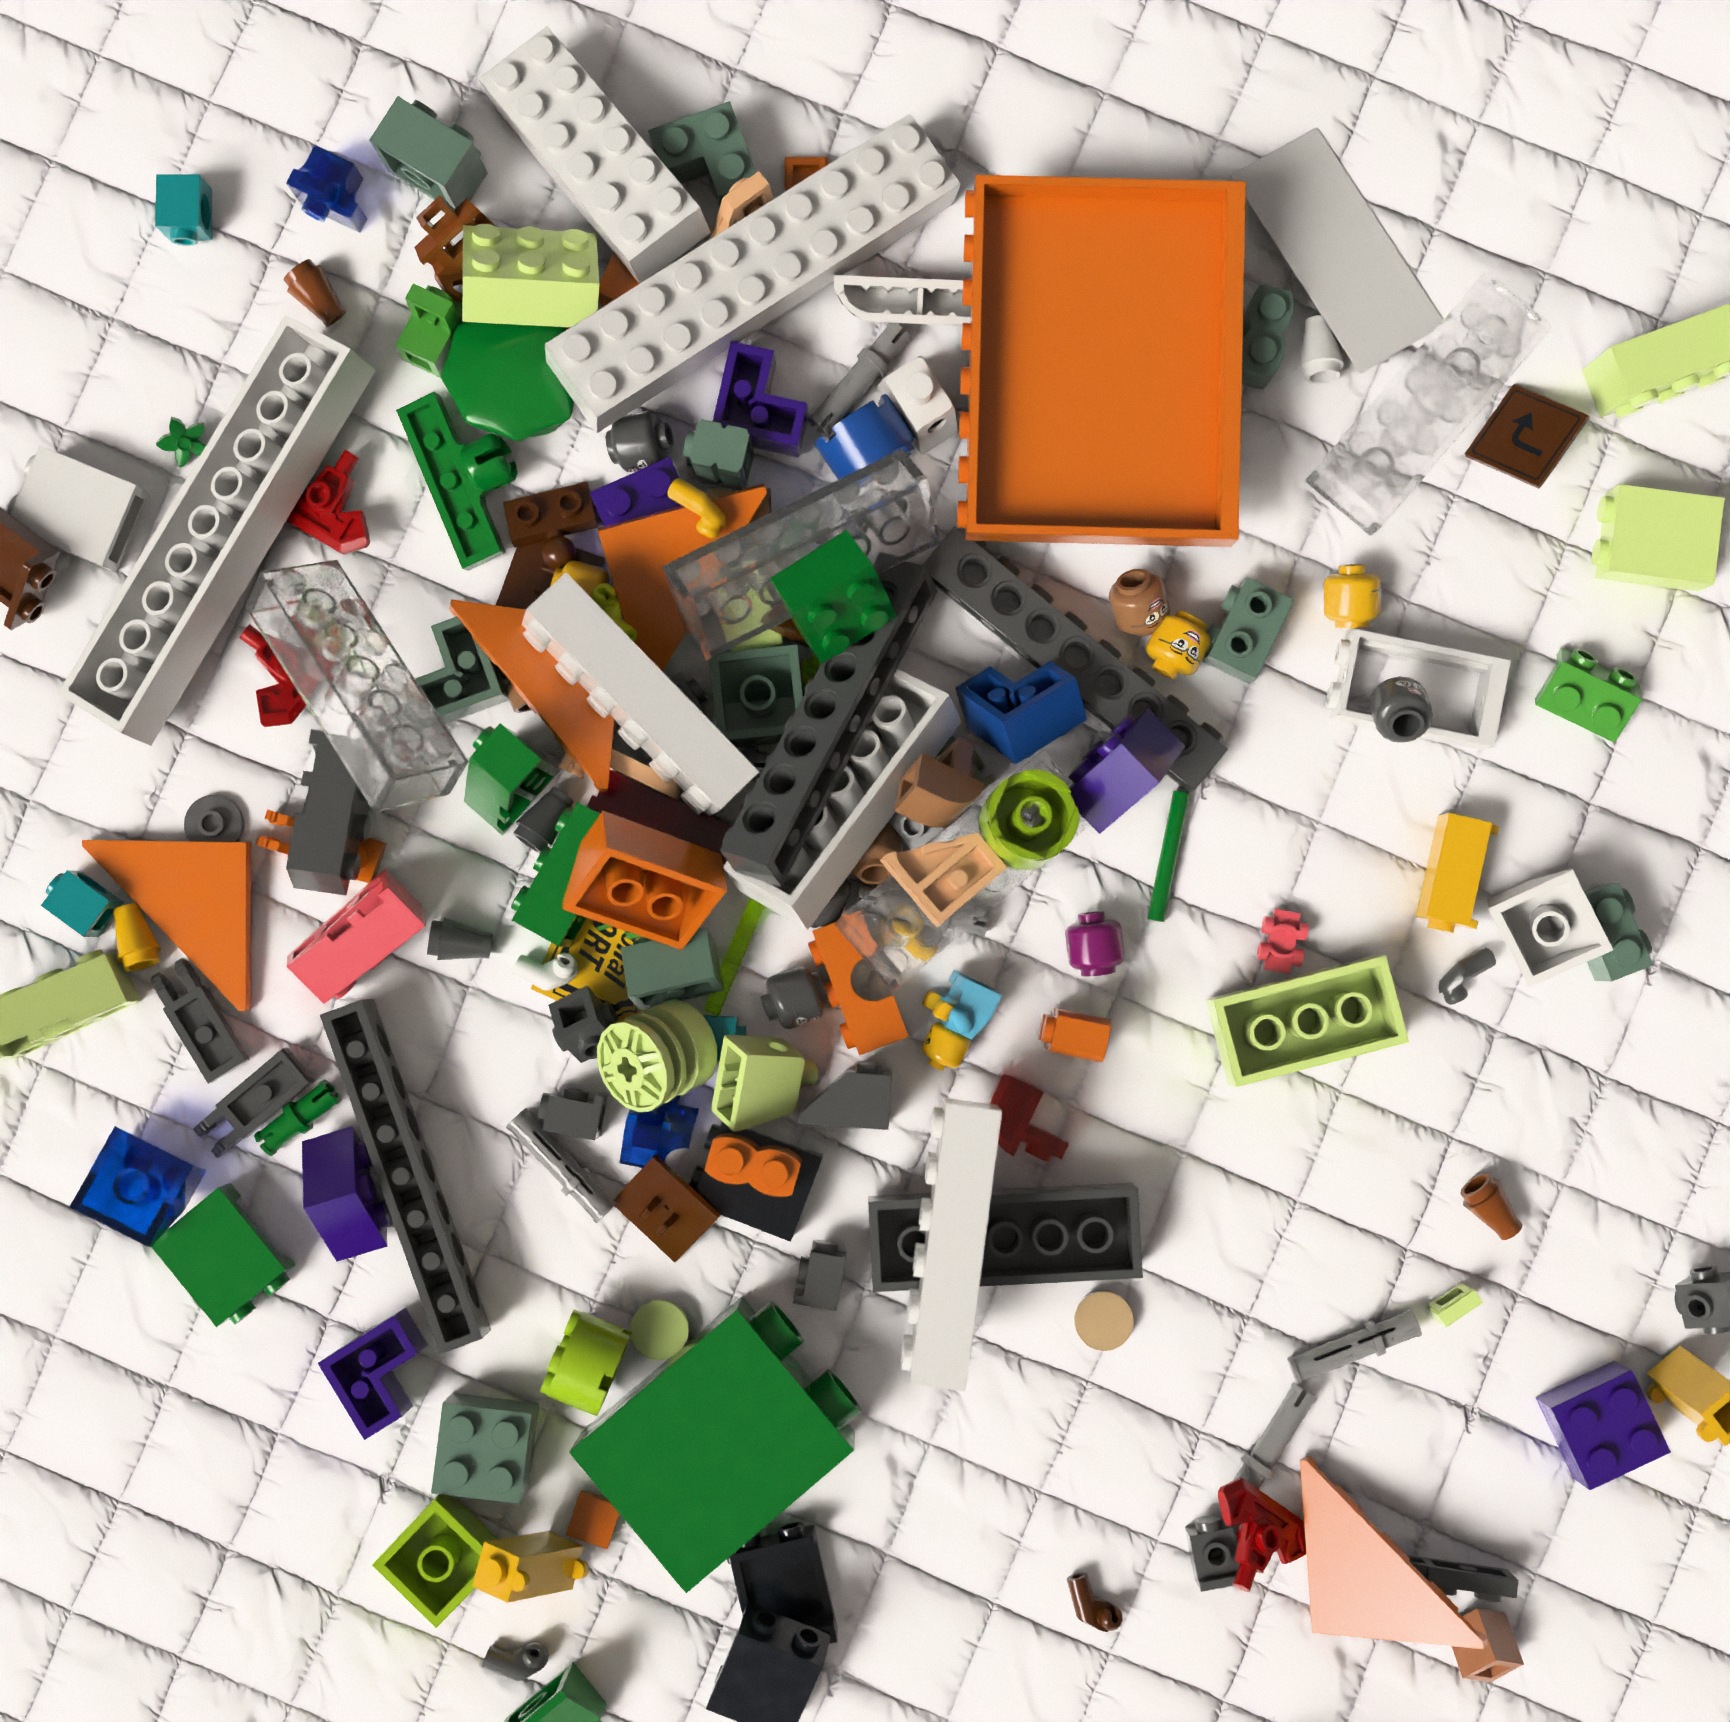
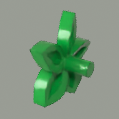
[156,416,206,468]

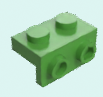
[1535,647,1643,743]

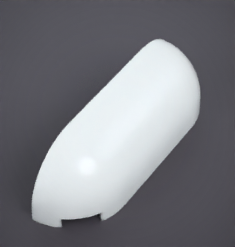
[833,275,971,326]

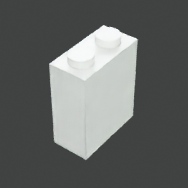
[7,445,150,573]

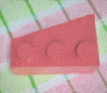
[286,868,426,1004]

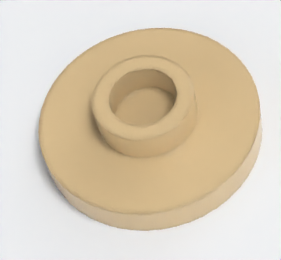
[1074,1290,1134,1351]

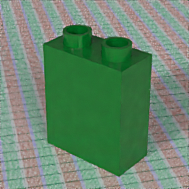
[569,1296,862,1594]

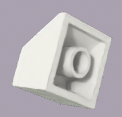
[1487,869,1613,987]

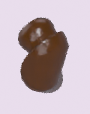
[1066,1573,1123,1632]

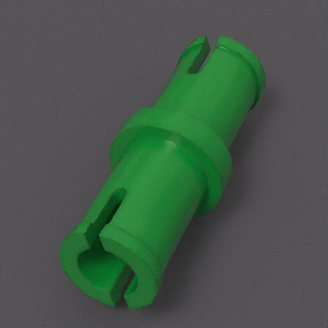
[254,1079,342,1156]

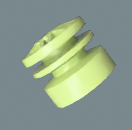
[597,999,717,1112]

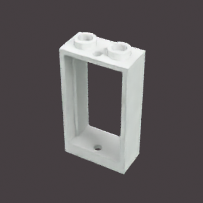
[1325,629,1511,751]

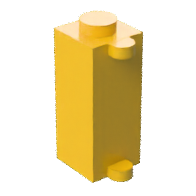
[1416,813,1500,933]
[1646,1345,1730,1447]
[472,1531,589,1603]

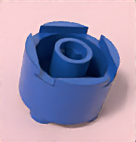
[814,394,916,493]

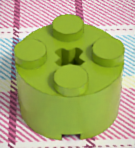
[979,769,1079,870]
[540,1309,632,1416]

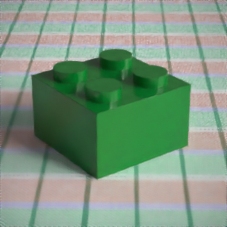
[769,530,897,664]

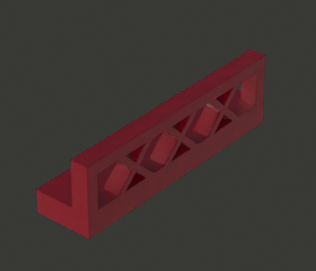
[586,770,732,871]

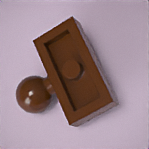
[503,482,598,570]

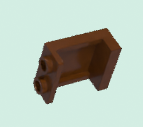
[0,507,60,631]

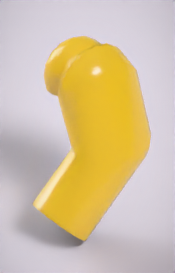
[667,478,726,539]

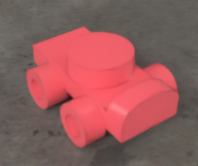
[1257,909,1309,974]

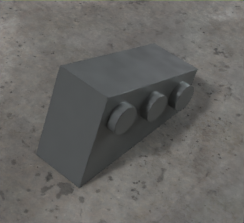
[286,729,381,896]

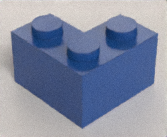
[955,661,1087,764]

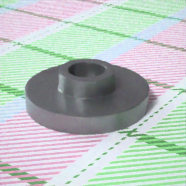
[184,795,244,842]

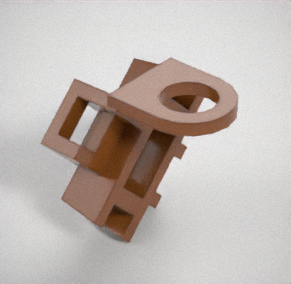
[414,195,496,303]

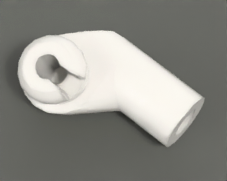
[511,953,578,991]

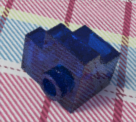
[286,145,368,233]
[619,1095,699,1168]

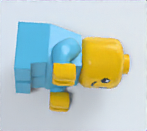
[922,969,1002,1071]

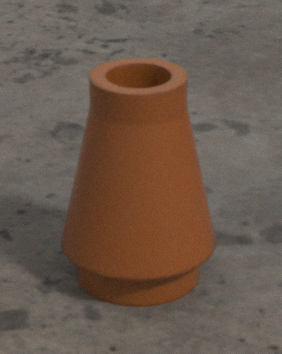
[283,259,347,327]
[1460,1173,1523,1240]

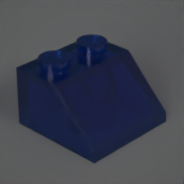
[69,1126,207,1248]

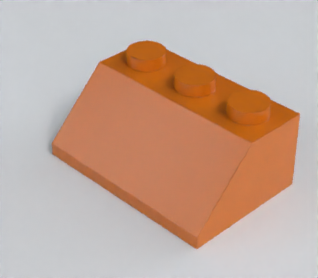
[562,811,727,950]

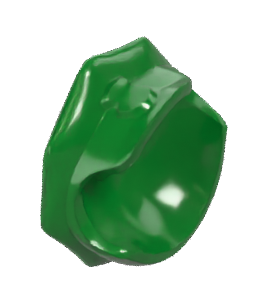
[441,322,575,441]

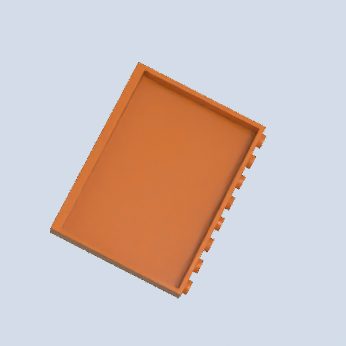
[957,175,1246,547]

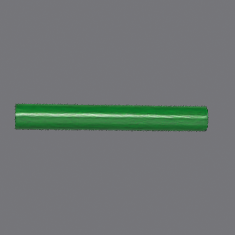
[1147,791,1190,922]

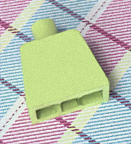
[711,1035,818,1132]

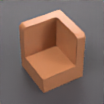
[1451,1608,1524,1682]

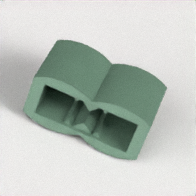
[1242,285,1294,390]

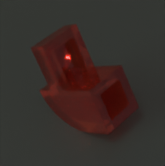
[987,1071,1069,1162]

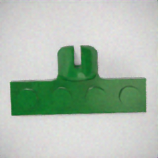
[396,391,518,571]

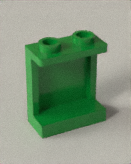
[149,1183,296,1328]

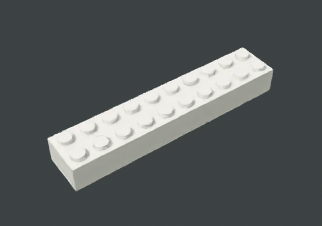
[545,113,961,434]
[57,315,376,746]

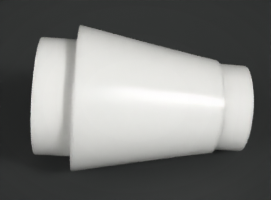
[1300,315,1344,385]

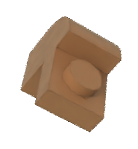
[894,737,985,828]

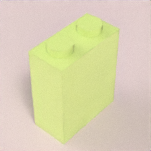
[1592,484,1725,592]

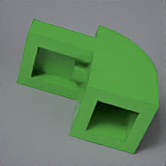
[396,283,462,378]

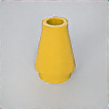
[113,903,162,972]

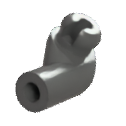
[1438,947,1496,1005]
[481,1642,549,1681]

